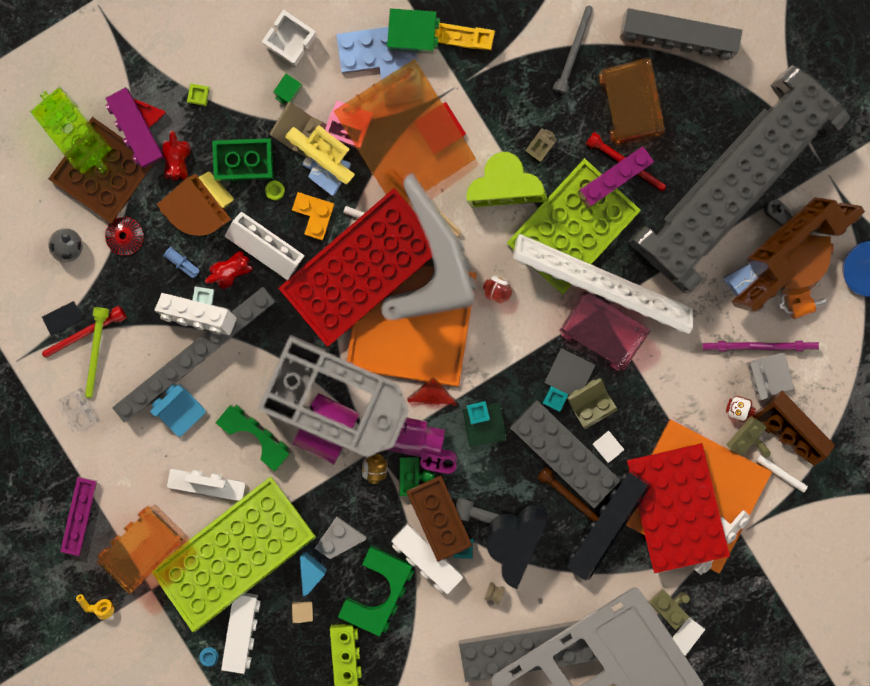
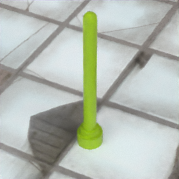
[85,307,109,399]

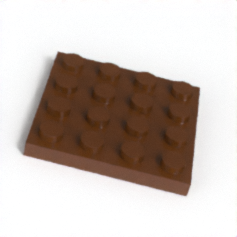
[48,117,155,224]

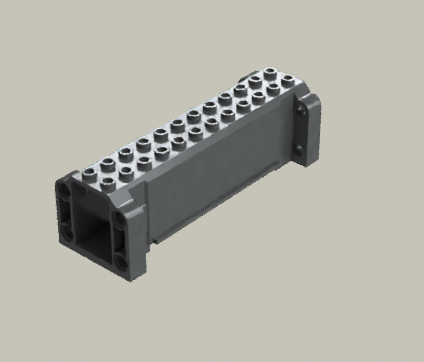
[628,65,850,293]

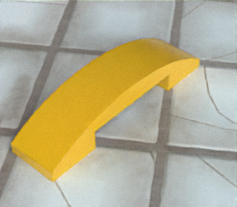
[435,23,495,50]

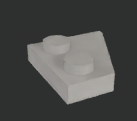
[315,516,367,559]

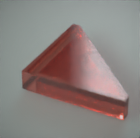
[407,377,457,406]

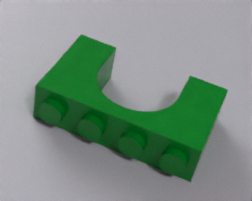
[338,545,414,637]

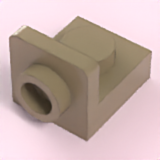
[525,128,557,162]

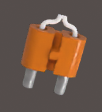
[779,282,827,319]

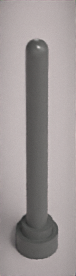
[553,5,593,95]

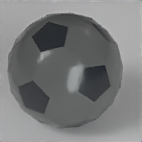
[48,228,83,262]

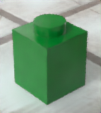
[273,73,303,105]

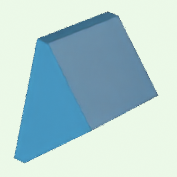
[300,552,327,596]

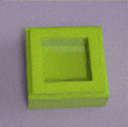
[187,83,210,106]

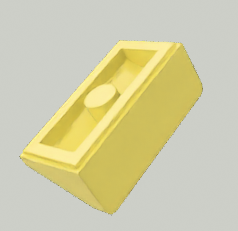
[199,172,234,209]

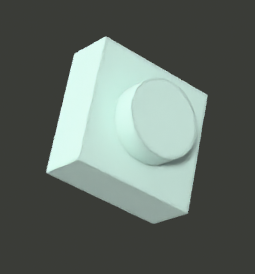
[193,287,215,305]

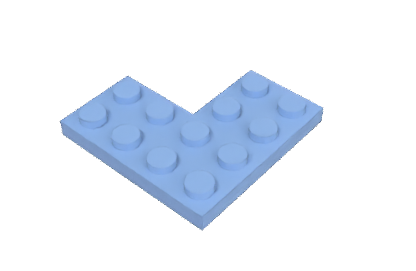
[336,27,423,106]

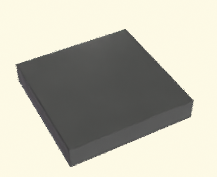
[544,348,595,395]

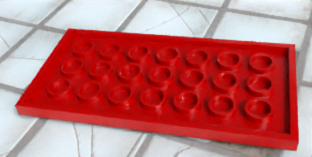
[279,188,433,347]

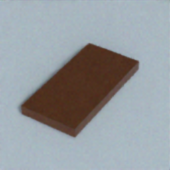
[406,476,472,562]

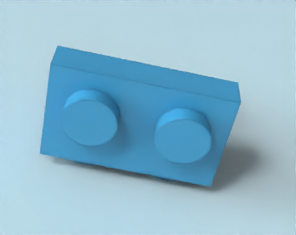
[150,384,206,436]

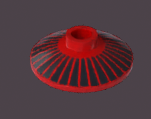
[105,217,144,255]

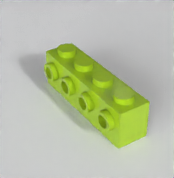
[330,624,362,686]

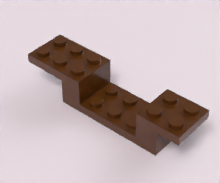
[731,197,865,312]

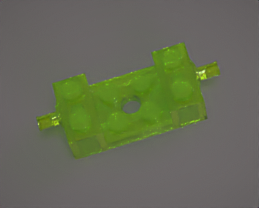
[30,87,112,174]

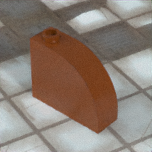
[157,174,231,236]
[781,235,834,295]

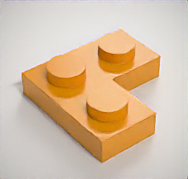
[292,192,335,240]

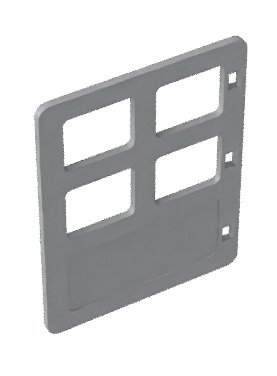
[491,588,703,686]

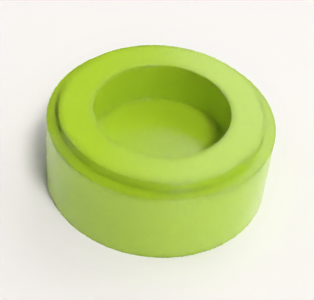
[265,181,285,200]

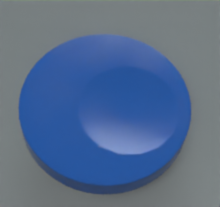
[842,241,870,297]

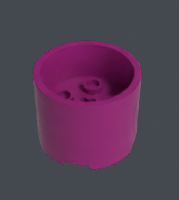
[292,393,360,465]

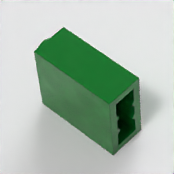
[387,8,440,54]

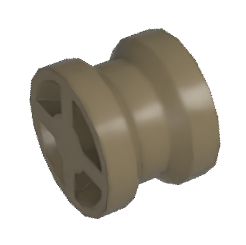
[484,582,505,605]

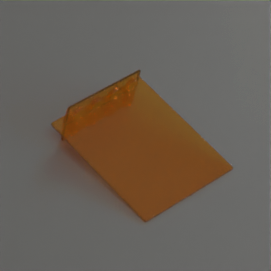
[334,59,476,203]

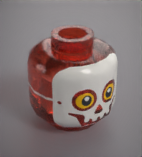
[483,276,513,304]
[726,395,756,423]

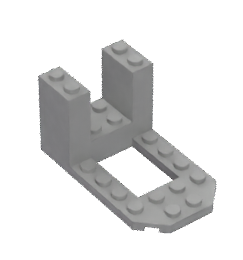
[258,335,409,457]

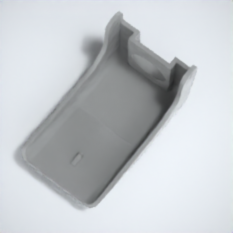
[382,173,476,320]

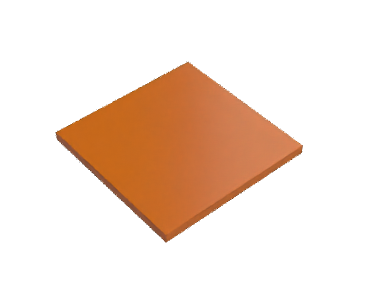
[347,265,477,387]
[626,419,772,574]

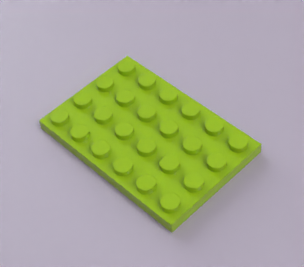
[506,158,641,295]

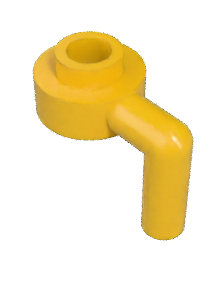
[76,595,114,620]

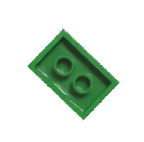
[212,138,274,181]

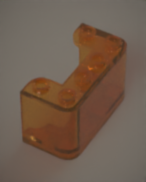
[97,504,188,595]

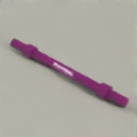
[703,340,819,352]

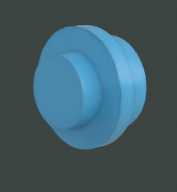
[199,647,219,667]

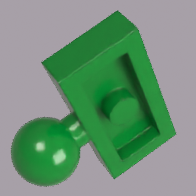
[399,457,436,496]

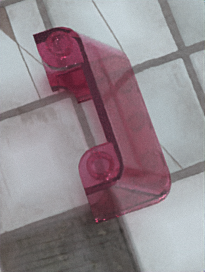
[559,291,651,371]

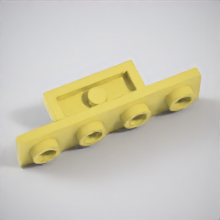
[285,125,355,184]

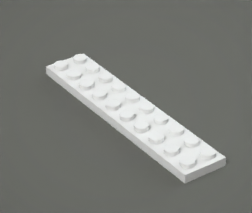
[513,234,693,334]

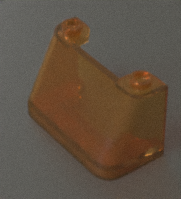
[598,58,664,146]

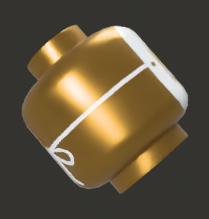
[362,454,388,484]

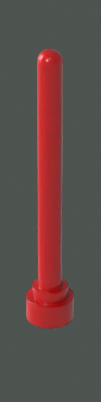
[585,132,666,191]
[42,305,127,358]

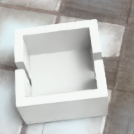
[262,10,317,67]

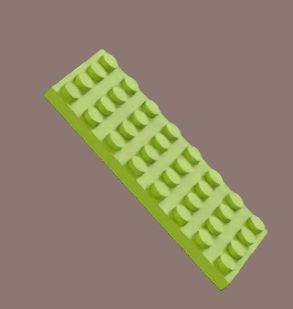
[150,476,316,632]

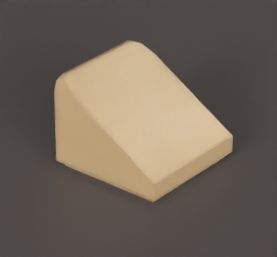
[292,602,313,623]

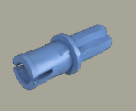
[163,247,200,278]

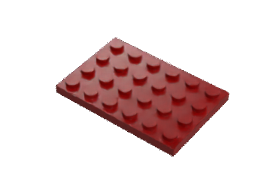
[627,443,730,574]

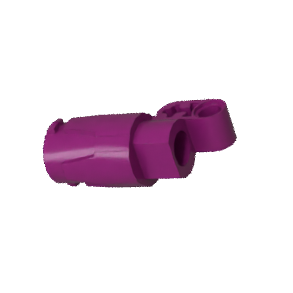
[386,417,457,474]

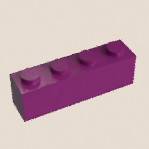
[105,87,165,168]
[577,146,654,208]

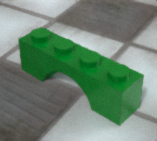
[215,404,291,471]

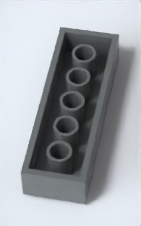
[620,8,743,60]
[510,400,620,508]

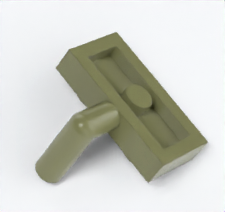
[726,416,771,457]
[649,588,690,630]

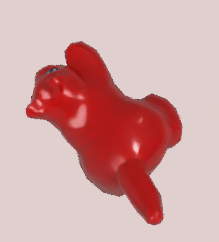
[162,131,191,181]
[205,251,253,289]

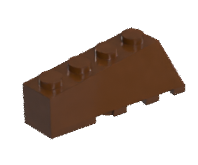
[752,390,835,466]

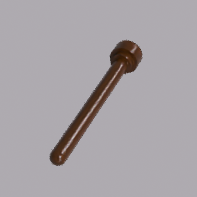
[537,467,599,521]

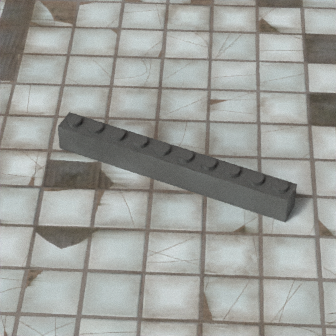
[112,287,276,423]

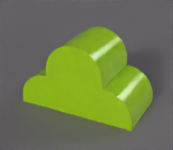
[466,152,547,208]

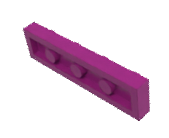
[60,477,97,556]

